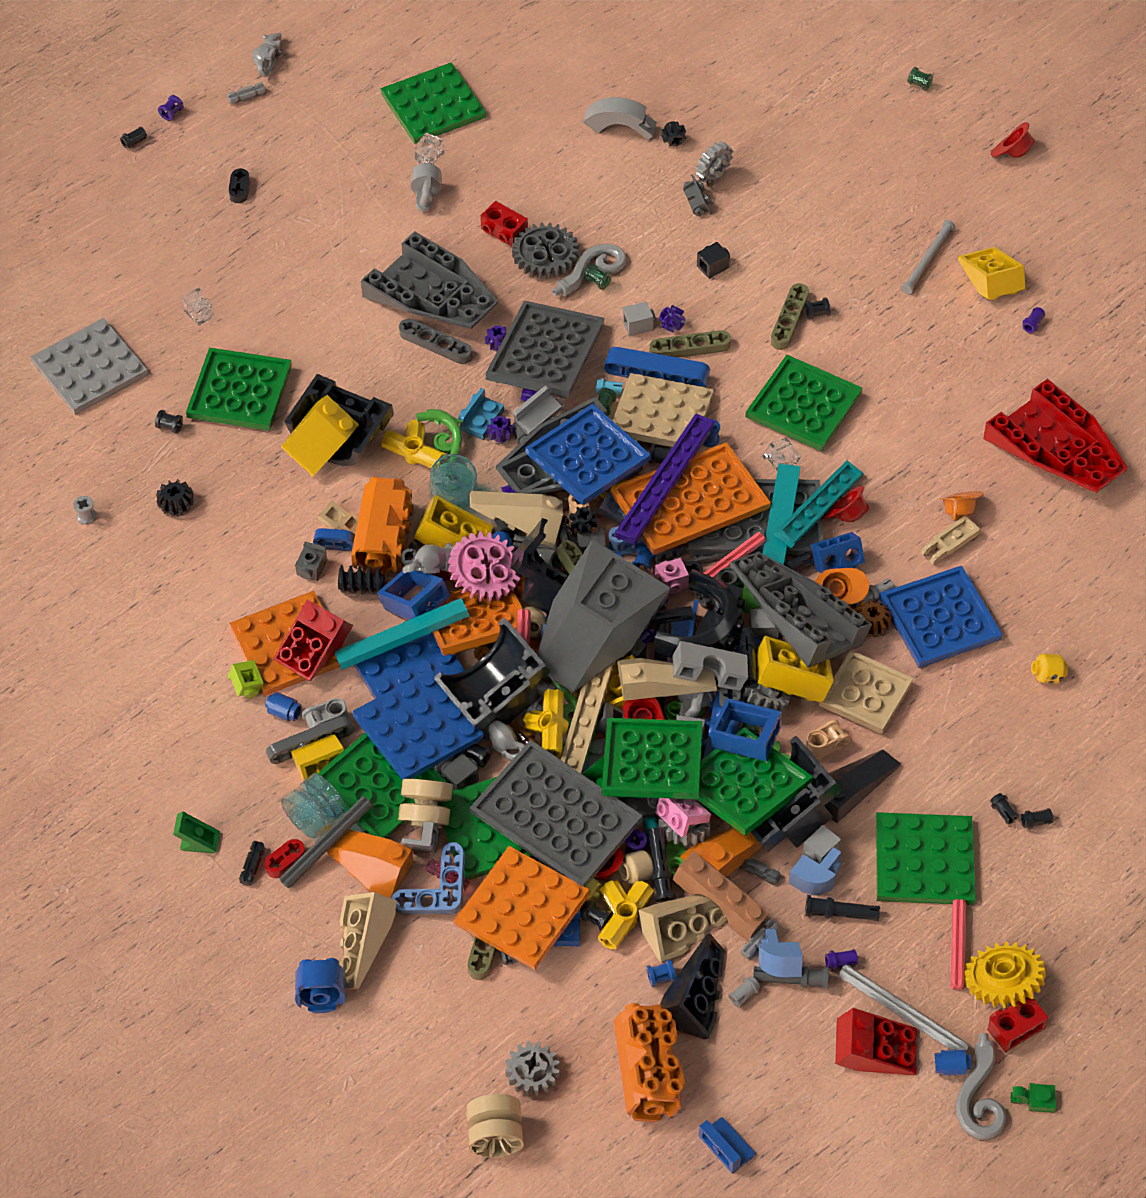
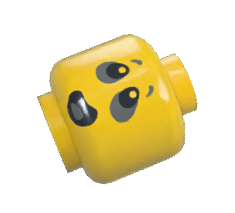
[1031,653,1068,684]

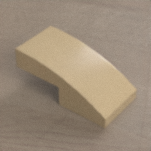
[317,501,359,534]

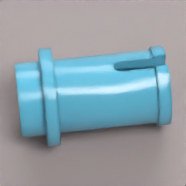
[596,378,623,396]

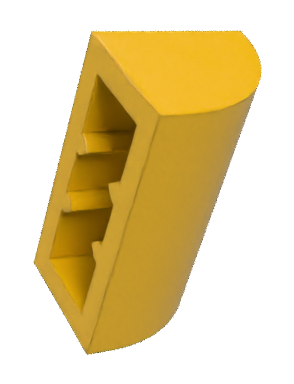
[291,734,344,784]

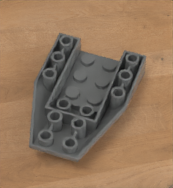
[361,231,498,329]
[538,539,670,692]
[730,552,872,667]

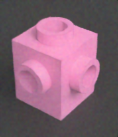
[653,558,689,594]

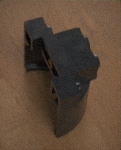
[285,374,394,466]
[434,618,551,731]
[751,736,842,852]

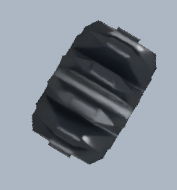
[156,479,194,517]

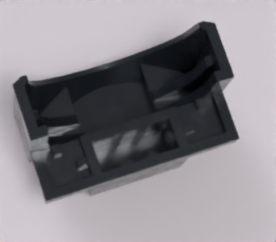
[510,518,569,615]
[654,569,745,659]

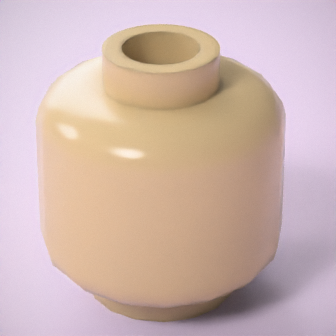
[524,606,547,639]
[618,850,654,884]

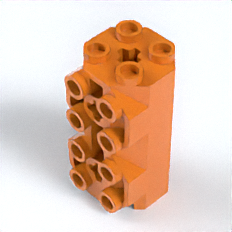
[351,477,414,576]
[614,1003,685,1122]

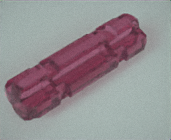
[425,859,470,892]

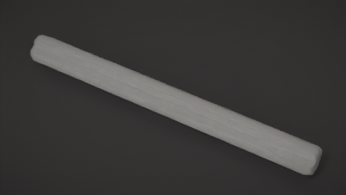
[839,965,969,1052]

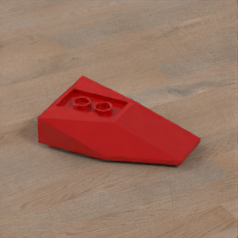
[983,378,1128,493]

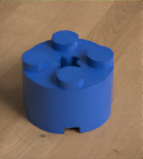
[295,958,345,1013]

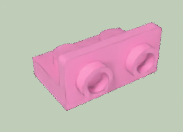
[656,798,711,837]

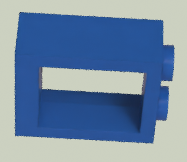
[377,570,451,620]
[708,698,781,761]

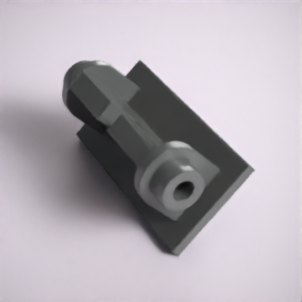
[683,174,712,216]

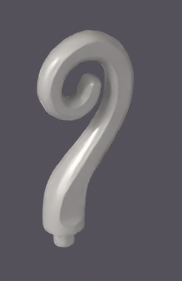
[552,244,627,297]
[955,1033,1006,1140]

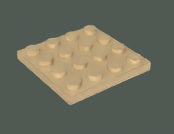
[612,373,714,447]

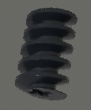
[338,565,386,595]

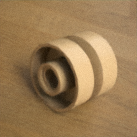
[398,779,453,827]
[466,1094,524,1158]

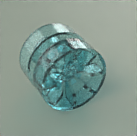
[429,454,477,509]
[281,773,346,838]

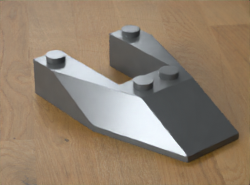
[496,397,643,495]

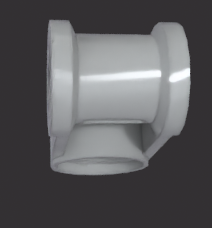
[302,698,348,729]

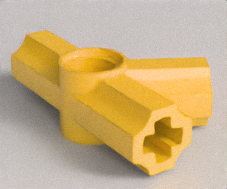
[381,420,446,471]
[523,689,569,758]
[598,880,654,950]

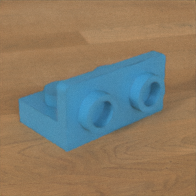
[458,388,504,440]

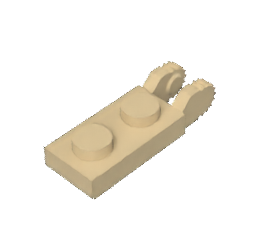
[920,516,981,565]

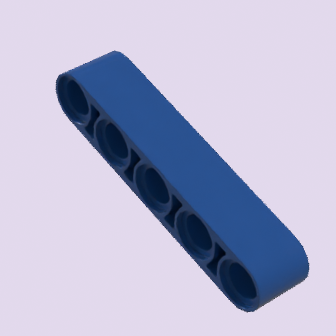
[604,347,711,387]

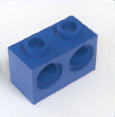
[811,532,865,573]

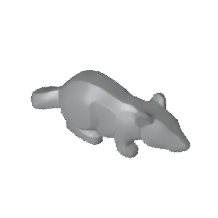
[252,33,282,77]
[402,543,455,573]
[483,719,525,761]

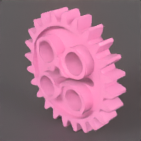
[448,532,520,602]

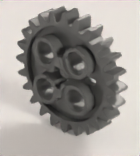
[512,222,579,279]

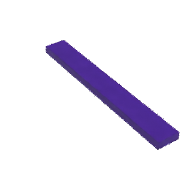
[615,413,715,545]

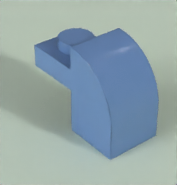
[789,847,842,895]
[758,929,802,977]

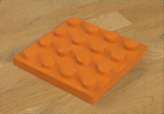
[427,582,532,656]
[230,590,343,696]
[454,846,590,970]

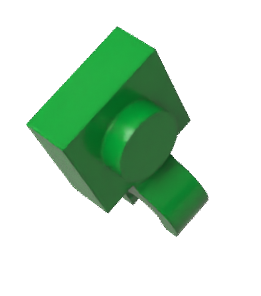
[1010,1083,1056,1113]

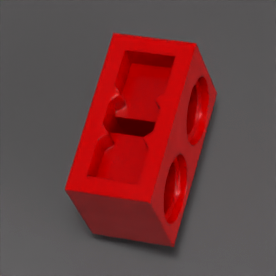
[480,201,528,246]
[987,997,1049,1053]

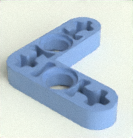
[392,842,465,914]

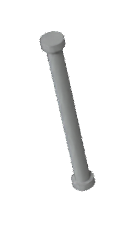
[901,220,955,294]

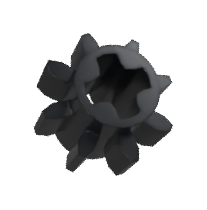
[661,121,686,146]
[570,506,597,534]

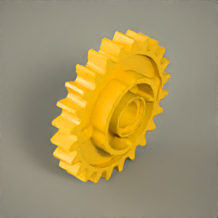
[965,941,1046,1008]

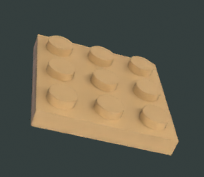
[819,650,913,734]

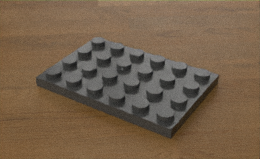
[486,301,605,398]
[688,479,823,555]
[469,740,643,887]

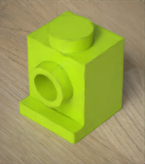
[227,660,263,699]

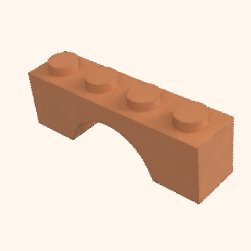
[672,851,770,942]

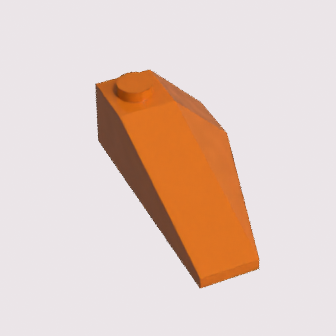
[322,824,414,899]
[680,827,762,878]

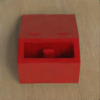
[273,599,353,681]
[835,1008,917,1075]

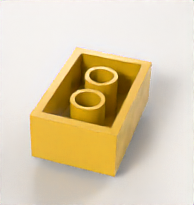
[755,636,834,703]

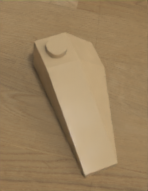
[470,491,563,547]
[617,658,717,701]
[340,892,397,990]
[638,894,728,962]

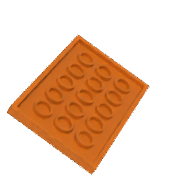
[610,442,771,555]

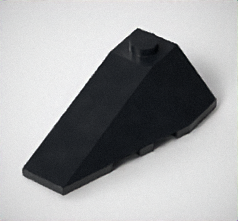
[824,749,901,823]
[660,934,725,1040]

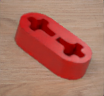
[264,839,305,878]

